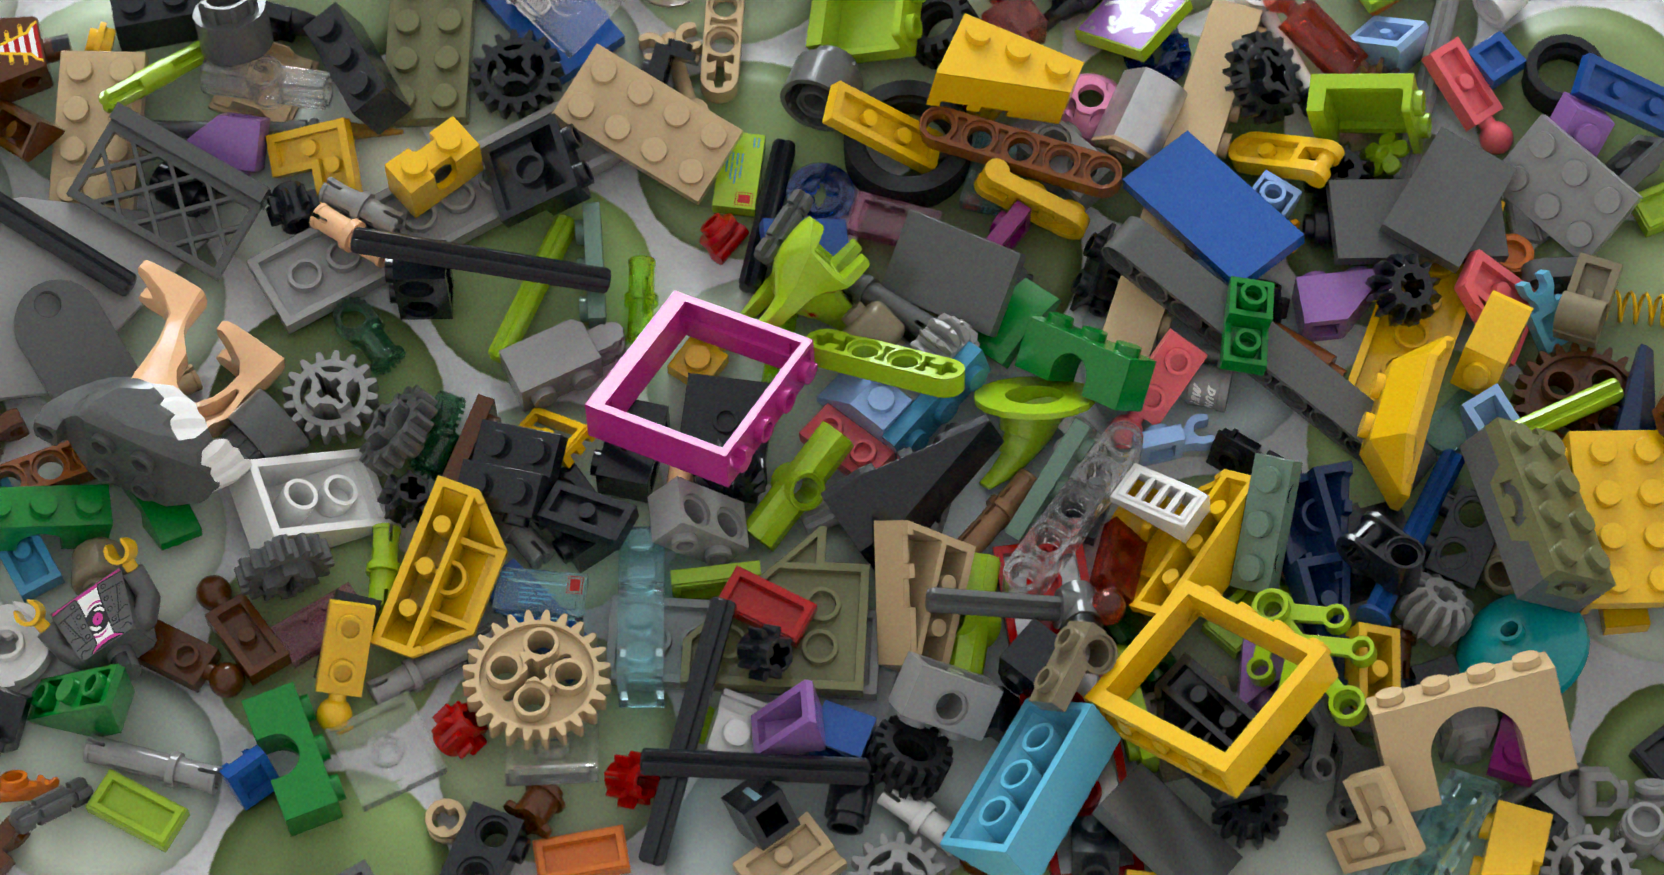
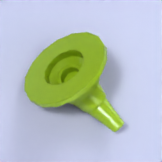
[974,376,1095,490]

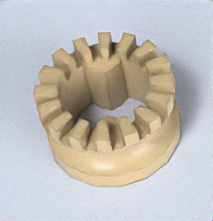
[425,798,466,845]

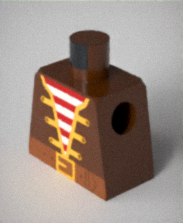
[0,16,72,103]

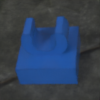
[1468,31,1527,89]
[219,745,279,811]

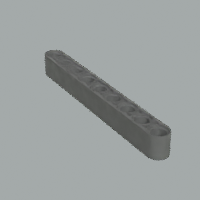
[1101,216,1438,492]

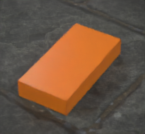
[532,824,631,875]

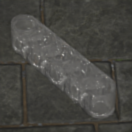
[1002,421,1144,595]

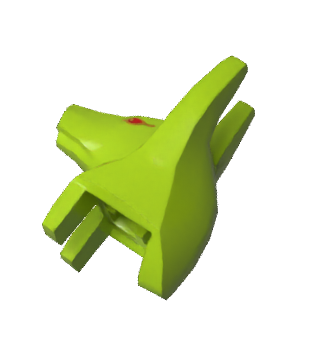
[740,216,870,331]

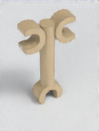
[638,22,709,110]

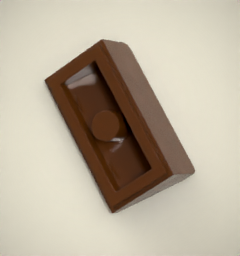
[0,99,65,162]

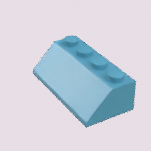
[939,698,1121,875]

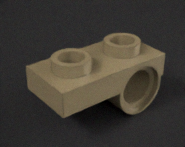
[1552,252,1623,349]
[1028,621,1118,712]

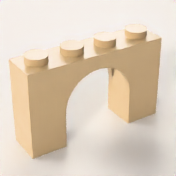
[1366,651,1578,813]

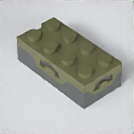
[1459,417,1616,613]

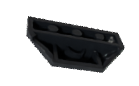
[1154,653,1308,807]

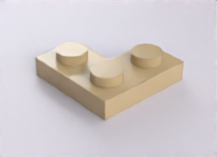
[1326,764,1427,874]

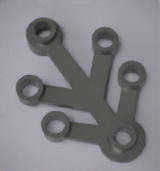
[1304,693,1380,826]

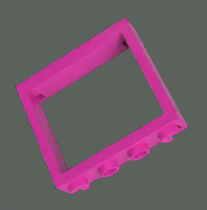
[585,290,818,488]

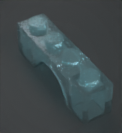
[616,526,666,708]

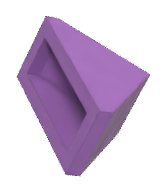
[751,679,826,755]

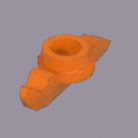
[0,770,60,802]

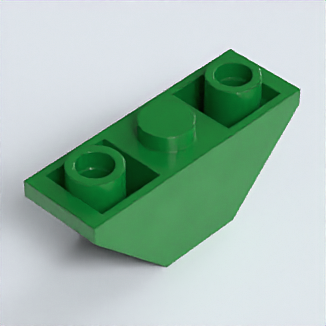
[27,663,135,737]

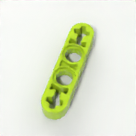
[806,329,965,398]

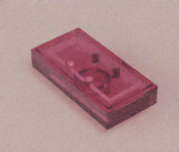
[847,191,942,246]
[270,582,356,668]

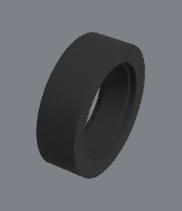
[844,80,973,211]

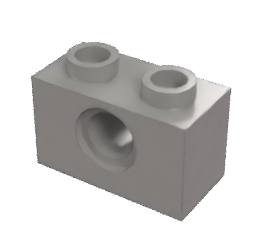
[888,651,1003,742]

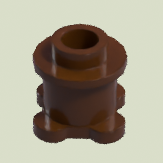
[503,778,565,839]

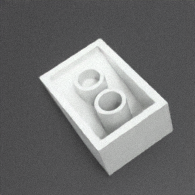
[229,448,395,549]

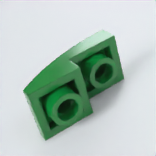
[1219,276,1275,376]
[977,277,1062,369]
[122,488,203,551]

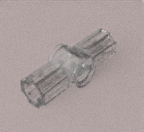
[200,55,334,110]

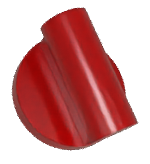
[699,213,750,265]

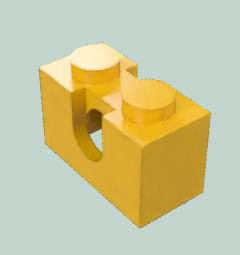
[384,116,484,219]

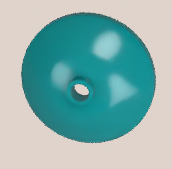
[1456,593,1590,710]

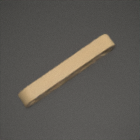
[700,0,745,104]

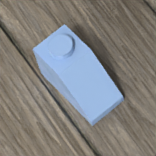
[817,373,913,444]

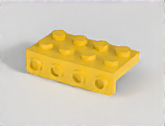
[1562,430,1664,615]

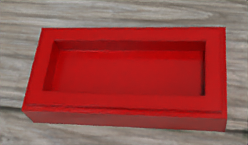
[719,565,817,648]

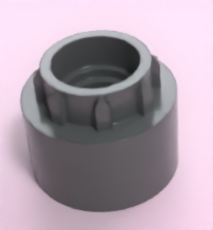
[193,0,274,66]
[780,45,863,131]
[222,388,311,459]

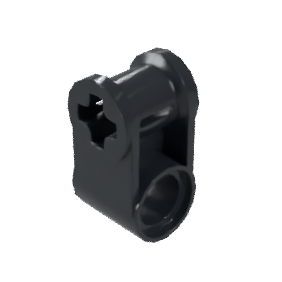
[1336,511,1425,596]

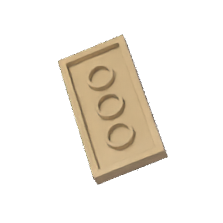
[552,44,743,205]
[48,51,149,210]

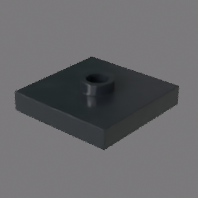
[680,373,770,460]

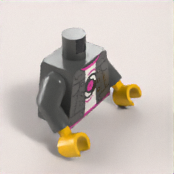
[13,537,161,681]

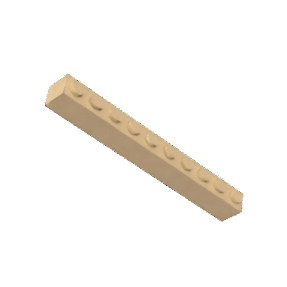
[1103,0,1267,358]

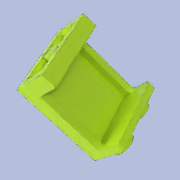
[806,0,926,64]
[1306,73,1432,154]

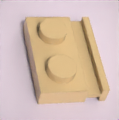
[732,811,847,875]

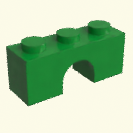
[1015,311,1157,412]
[0,484,113,551]
[241,682,347,837]

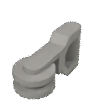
[1578,766,1664,816]

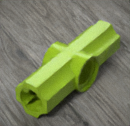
[746,421,854,552]
[949,552,1002,675]

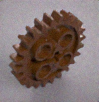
[1510,342,1630,440]

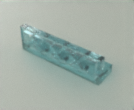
[1386,767,1502,875]

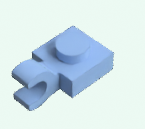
[1135,414,1215,466]

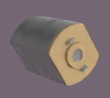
[1091,67,1188,167]

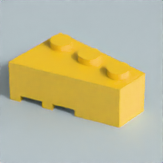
[926,13,1084,124]
[1468,799,1553,875]

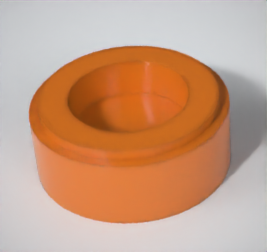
[1499,233,1534,278]

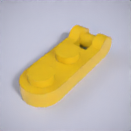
[1228,131,1345,188]
[974,158,1090,240]

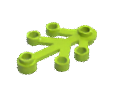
[1246,588,1377,727]

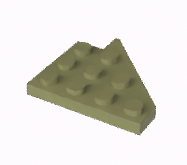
[680,526,870,697]

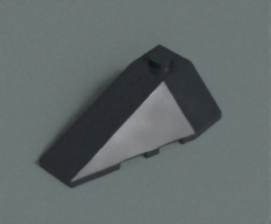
[820,414,1004,571]

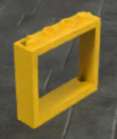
[1084,579,1339,799]

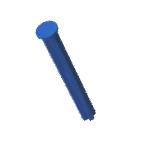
[1355,449,1465,627]

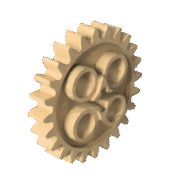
[462,609,611,750]

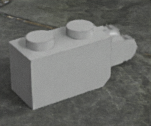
[499,319,626,412]

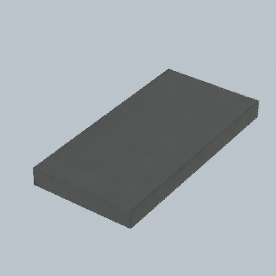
[1325,179,1509,265]

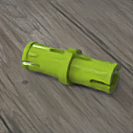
[365,523,401,616]

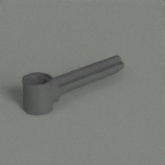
[925,580,1104,630]

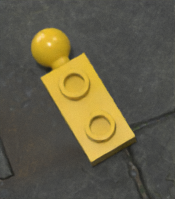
[315,599,376,733]

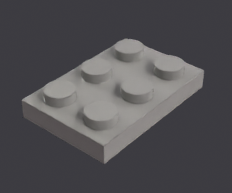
[1503,114,1643,257]

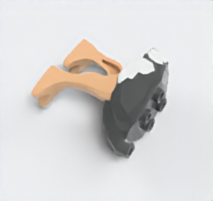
[33,260,285,506]

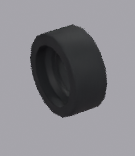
[1521,34,1604,116]

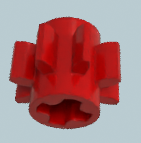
[431,700,488,759]
[604,751,660,810]

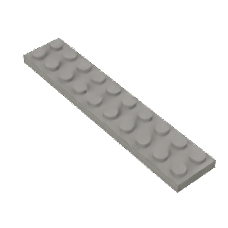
[246,99,623,334]

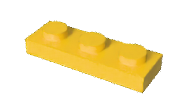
[822,81,944,174]

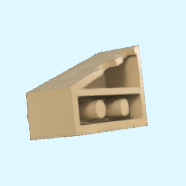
[874,520,976,672]

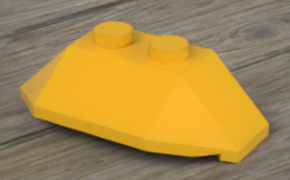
[1357,335,1455,511]
[1127,469,1251,617]
[370,475,509,659]

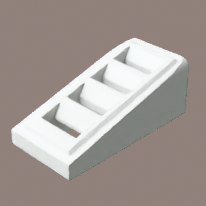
[1110,463,1210,544]

